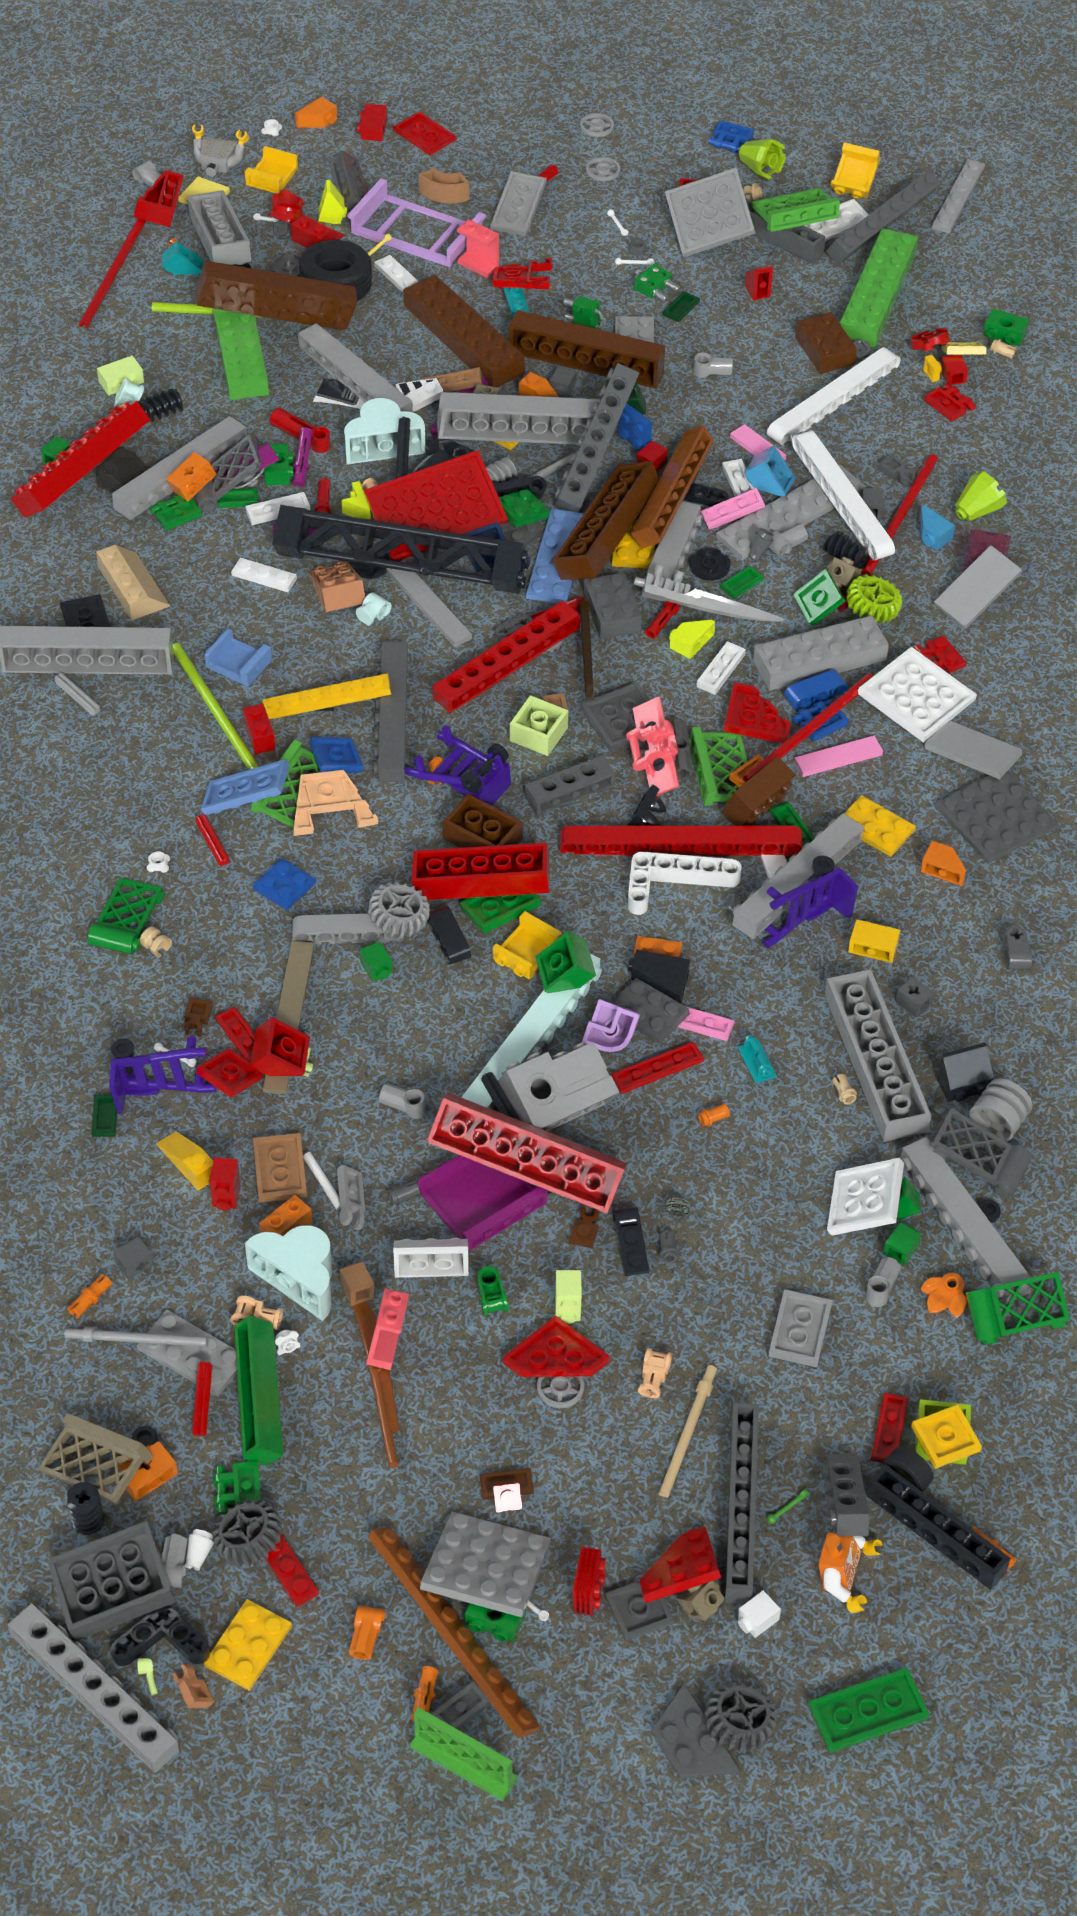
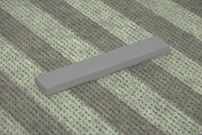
[386,560,472,647]

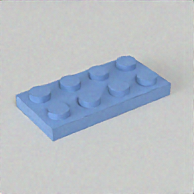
[201,759,290,815]

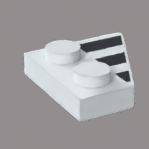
[395,378,444,412]

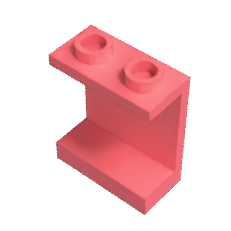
[457,219,499,278]
[366,1288,409,1370]

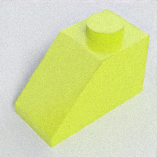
[318,180,347,224]
[669,620,715,659]

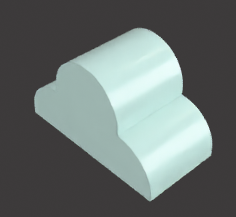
[344,398,426,464]
[245,1226,332,1321]

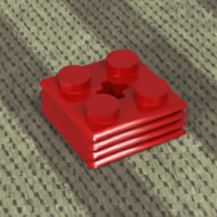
[572,1546,606,1617]

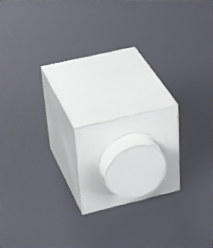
[738,1590,781,1638]

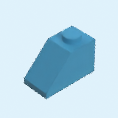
[920,505,955,550]

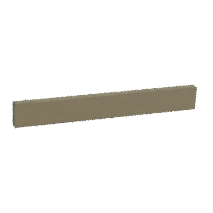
[263,941,314,1094]

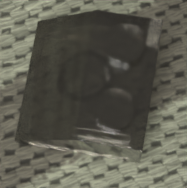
[95,447,148,493]

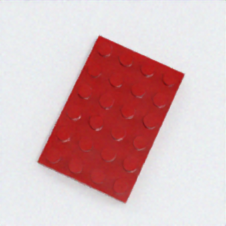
[364,450,508,561]

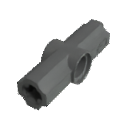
[670,718,693,779]

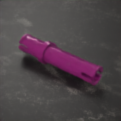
[292,428,313,487]

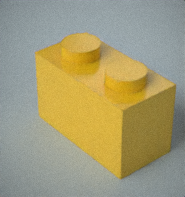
[848,919,901,963]

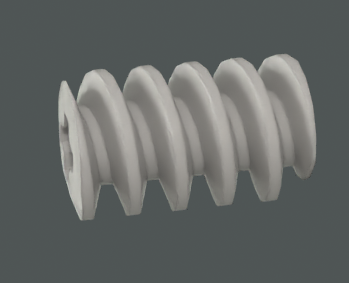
[486,457,517,483]

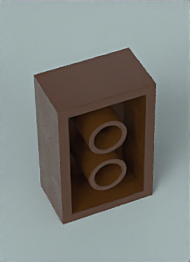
[795,312,857,374]
[721,756,796,826]
[443,794,523,848]

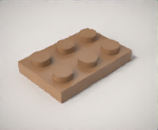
[253,1133,307,1203]

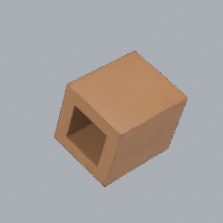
[340,1262,374,1306]

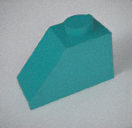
[162,241,206,275]

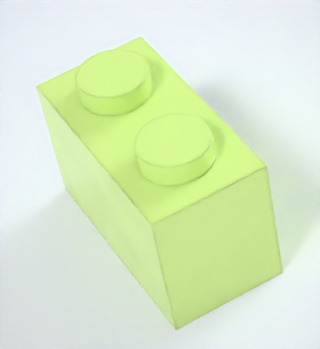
[97,355,144,396]
[555,1270,582,1324]

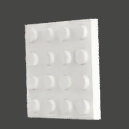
[858,647,977,742]

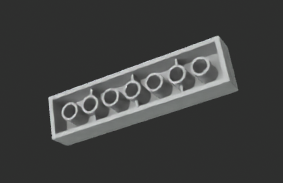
[437,392,601,445]
[0,626,174,674]
[825,969,931,1142]

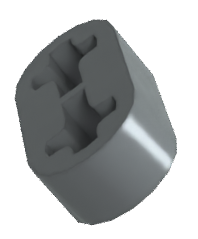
[495,615,532,642]

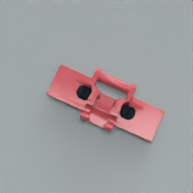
[626,697,680,796]

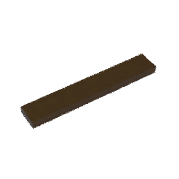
[580,601,594,700]

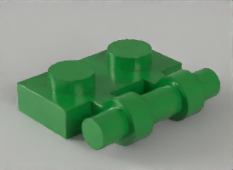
[150,494,202,531]
[213,1461,261,1516]

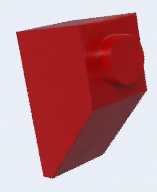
[745,266,773,300]

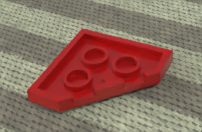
[723,682,791,744]
[503,1315,610,1377]
[639,1526,721,1603]

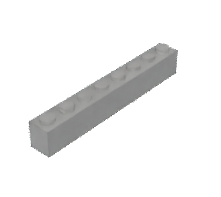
[298,323,413,412]
[112,416,247,520]
[732,813,864,940]
[901,1137,1032,1304]

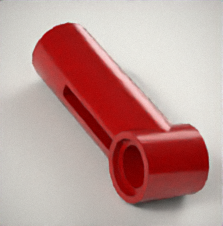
[270,407,331,453]

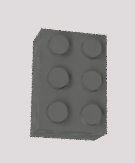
[584,572,641,639]

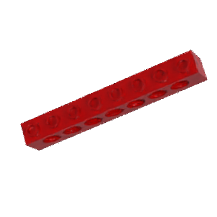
[432,601,580,713]

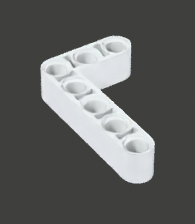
[628,852,742,915]

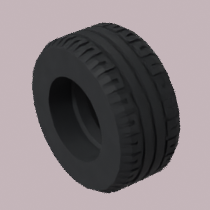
[299,240,372,302]

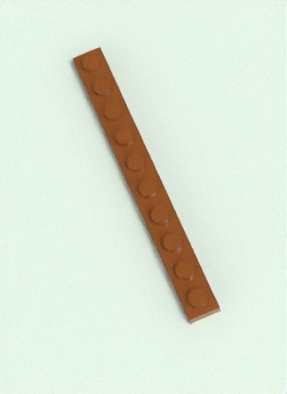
[368,1527,540,1738]

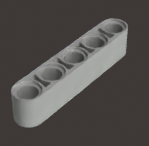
[292,914,404,944]

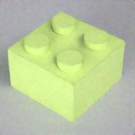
[510,695,568,756]

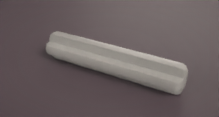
[55,673,101,716]

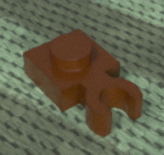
[184,998,213,1037]
[569,1207,599,1249]

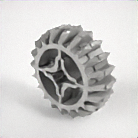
[368,881,430,938]

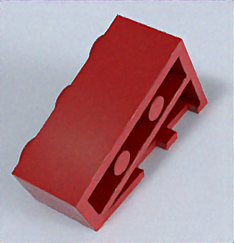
[134,170,184,228]

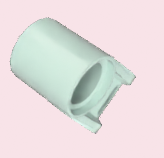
[113,378,144,408]

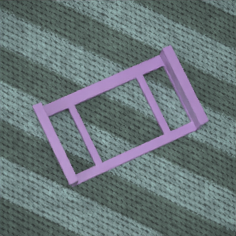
[348,178,486,267]

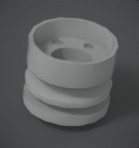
[969,1078,1033,1142]

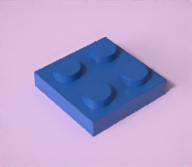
[618,403,652,450]
[309,737,363,773]
[253,858,316,911]

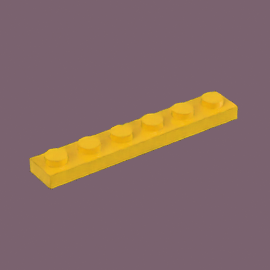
[263,673,391,719]

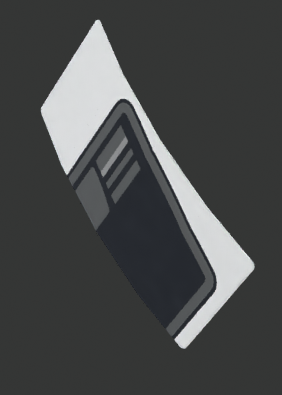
[313,379,365,409]

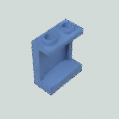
[204,629,272,687]

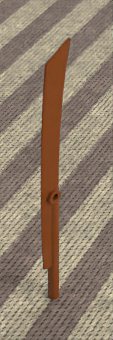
[352,1302,400,1468]

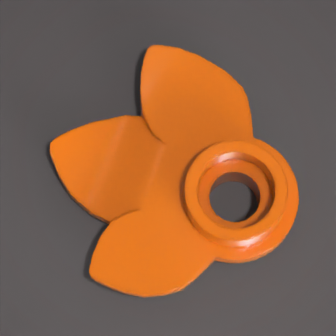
[921,1273,967,1317]

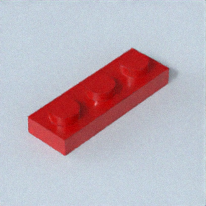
[263,1534,319,1607]

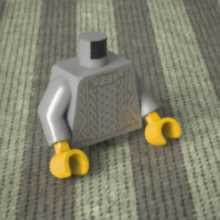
[192,124,249,177]

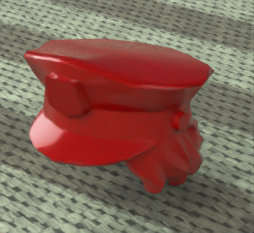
[268,189,305,223]

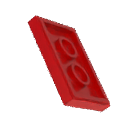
[393,111,457,156]

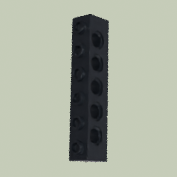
[866,1464,1010,1590]

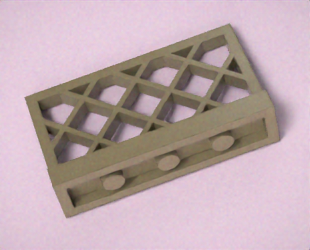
[38,1413,153,1504]

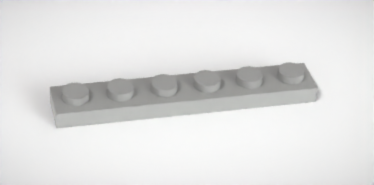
[932,159,985,234]

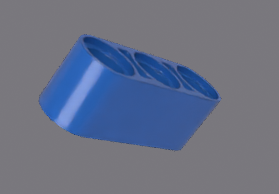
[784,670,848,712]

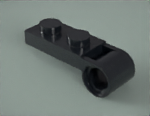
[493,476,547,500]
[613,1207,649,1276]

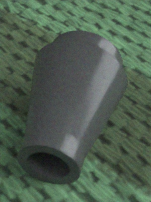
[749,528,774,560]

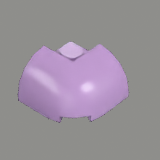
[582,999,641,1052]

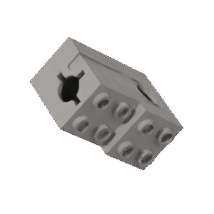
[498,1042,619,1131]

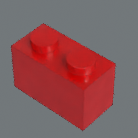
[358,104,387,141]
[243,703,276,755]
[209,1157,241,1211]

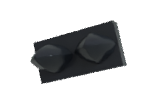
[628,784,667,826]

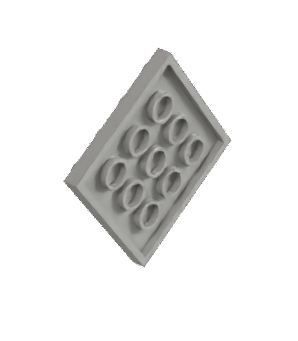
[665,168,756,257]
[420,1511,551,1617]

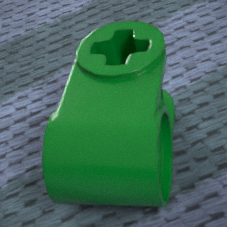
[478,1266,509,1316]

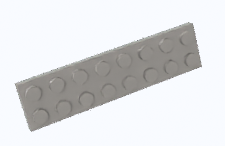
[716,465,866,560]

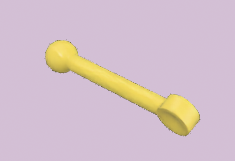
[368,234,392,256]

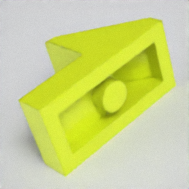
[341,481,371,520]

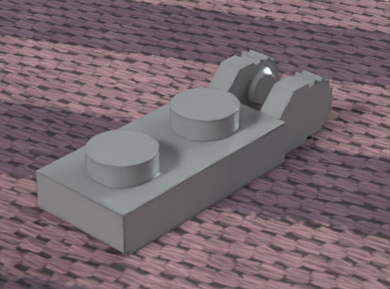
[337,1165,365,1230]

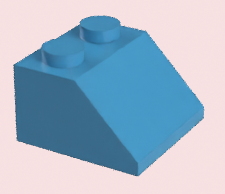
[744,445,796,497]

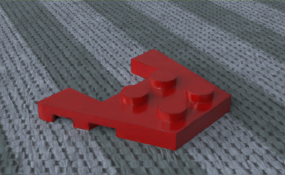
[493,258,553,289]

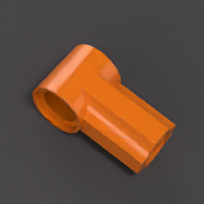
[349,1605,386,1660]

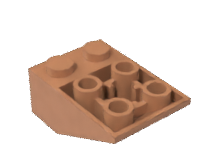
[308,561,365,612]

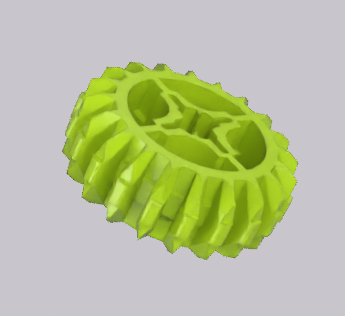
[846,574,903,624]

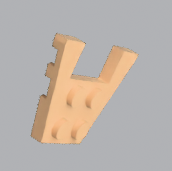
[293,770,378,836]

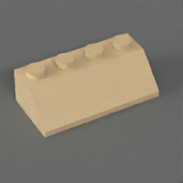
[96,545,170,621]

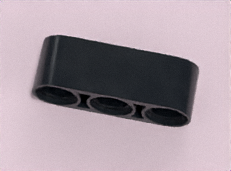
[427,906,471,965]

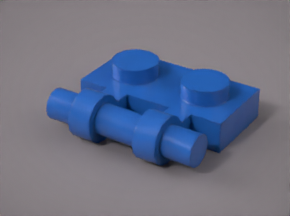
[709,120,754,153]
[792,700,849,742]

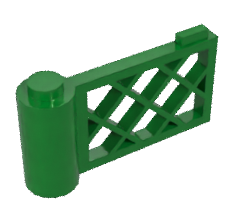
[88,878,165,955]
[966,1271,1070,1345]

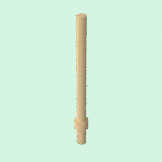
[659,1365,717,1498]

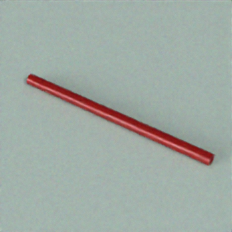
[79,218,147,328]
[861,454,938,577]
[742,673,873,783]

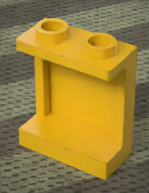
[831,143,881,199]
[245,146,298,194]
[493,911,562,980]

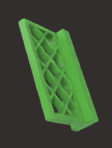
[752,188,840,232]
[689,727,748,806]
[251,739,319,827]
[410,1707,517,1801]

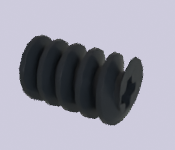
[138,389,183,422]
[823,530,868,569]
[67,1482,104,1535]

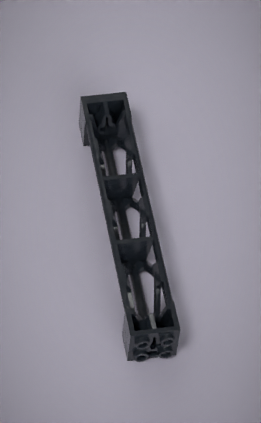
[272,505,530,594]

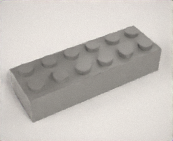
[187,190,251,265]
[753,615,889,691]

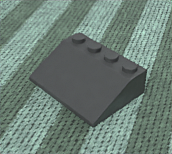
[47,1521,176,1641]

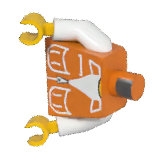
[819,1532,882,1613]

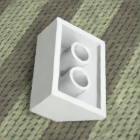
[393,1238,468,1277]

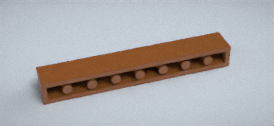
[631,425,714,549]

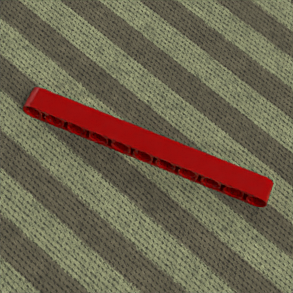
[560,826,803,856]

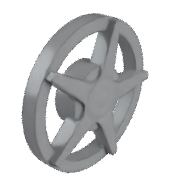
[580,113,614,137]
[586,157,620,181]
[537,1376,584,1408]

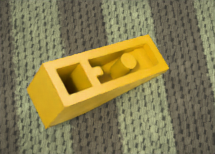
[156,1131,213,1191]

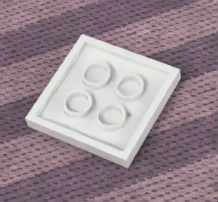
[827,1158,904,1235]

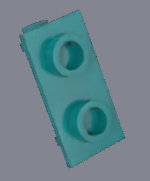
[503,287,530,319]
[737,1035,777,1084]

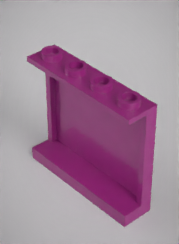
[417,1155,547,1251]

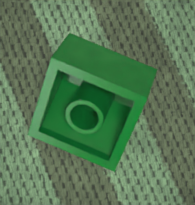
[535,931,596,993]

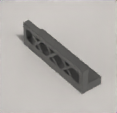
[330,150,367,211]

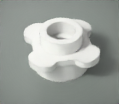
[261,119,282,136]
[147,851,170,873]
[275,1330,300,1355]

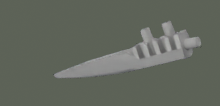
[633,565,785,622]

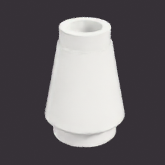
[185,1529,214,1571]

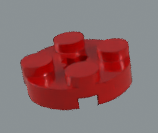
[910,328,950,351]

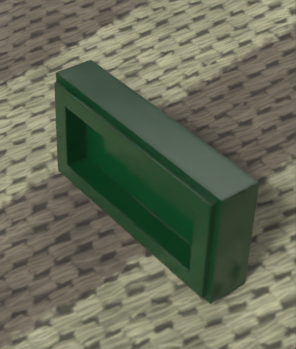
[663,291,700,323]
[92,1094,118,1137]

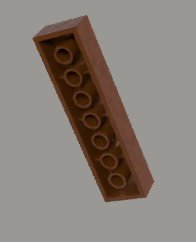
[195,261,357,330]
[403,275,525,388]
[509,310,665,389]
[552,461,659,581]

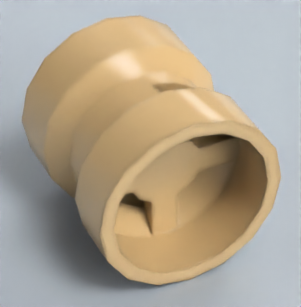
[140,926,172,957]

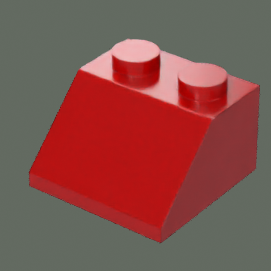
[291,214,345,248]
[250,1017,310,1076]

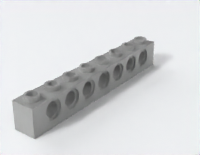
[8,1603,179,1773]

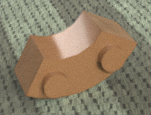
[418,168,469,203]

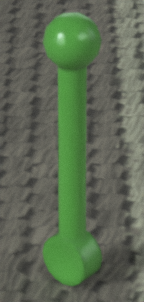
[766,1489,810,1524]

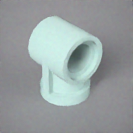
[356,592,392,626]

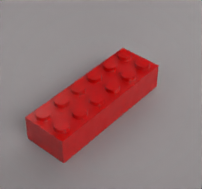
[412,843,550,900]

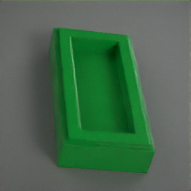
[217,488,258,508]
[720,566,764,599]

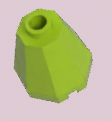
[739,139,786,179]
[955,471,1007,521]

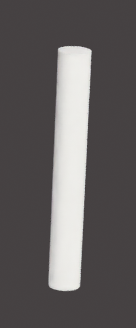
[303,1152,341,1210]

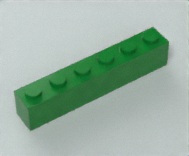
[234,1315,283,1465]

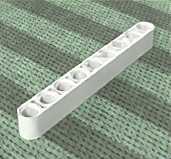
[767,347,901,446]
[792,430,895,561]

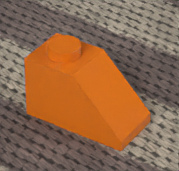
[295,97,337,128]
[519,372,559,397]
[921,841,966,886]

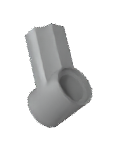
[132,161,161,187]
[693,352,733,378]
[769,524,808,558]
[379,1083,427,1119]
[866,1257,902,1307]
[162,1534,188,1588]

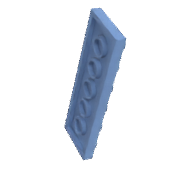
[526,508,584,603]

